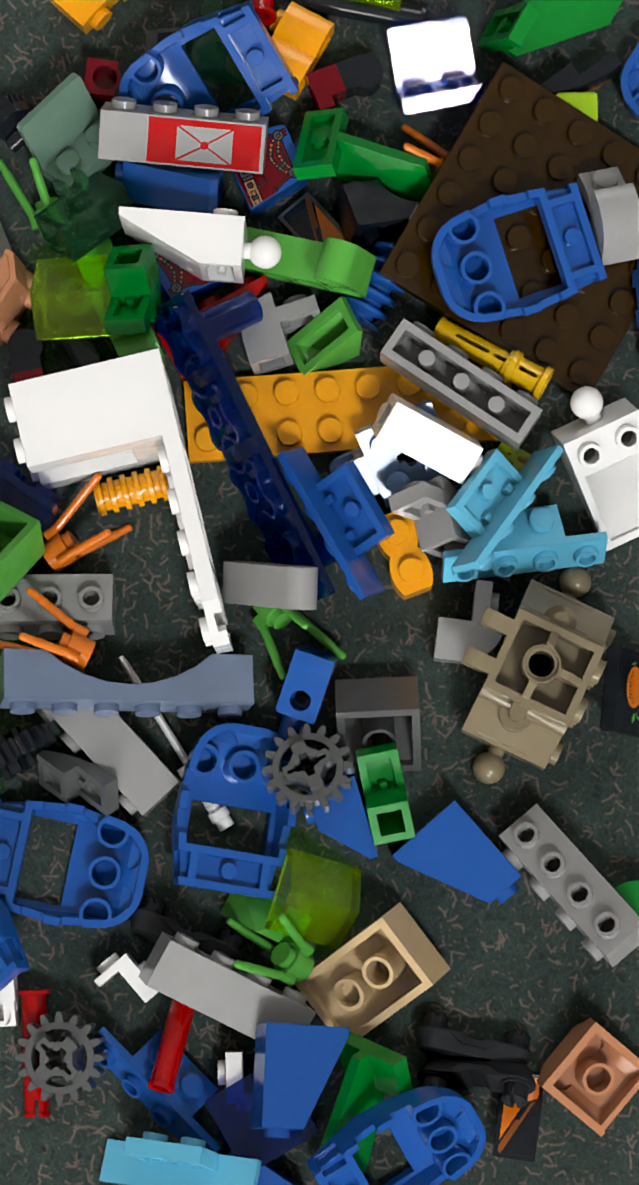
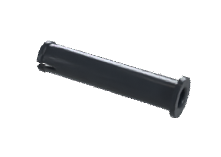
[304,0,428,36]

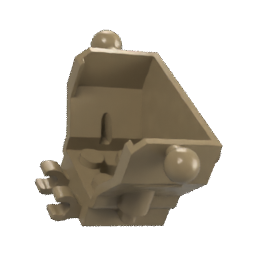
[460,566,617,784]

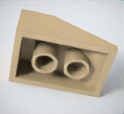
[295,902,451,1037]

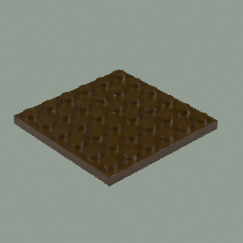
[376,62,639,395]

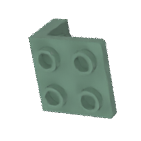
[17,72,114,198]

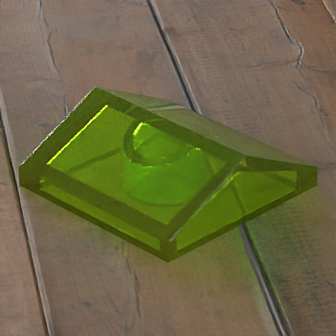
[30,254,117,341]
[265,848,361,949]

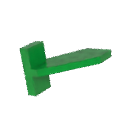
[476,0,623,57]
[292,107,433,201]
[319,1031,413,1174]

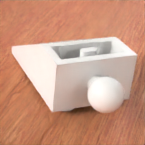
[118,206,282,284]
[551,386,639,552]

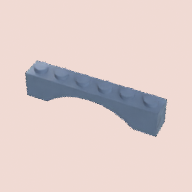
[0,648,254,719]

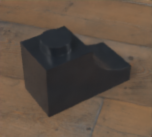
[333,179,419,246]

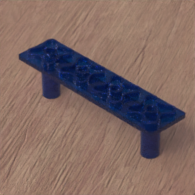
[155,290,337,600]

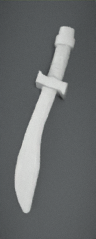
[119,655,234,832]

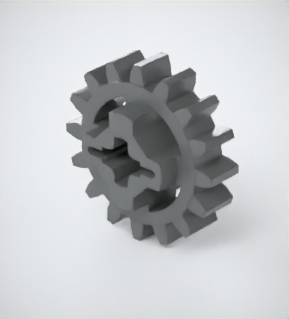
[262,723,355,817]
[15,1010,109,1104]

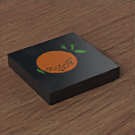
[600,646,639,738]

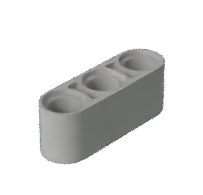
[222,561,318,610]

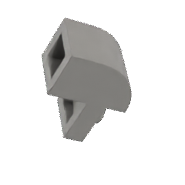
[577,167,639,266]
[241,292,321,376]
[388,475,471,558]
[433,580,502,664]

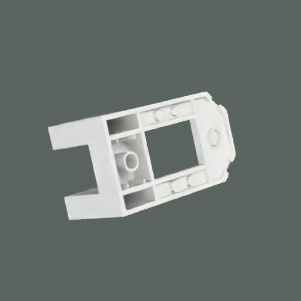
[4,348,234,654]

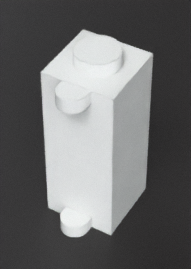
[371,393,483,485]

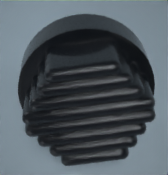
[0,93,35,152]

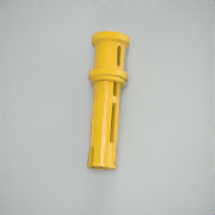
[433,316,555,401]

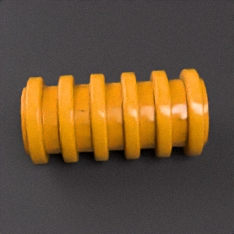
[93,465,170,516]

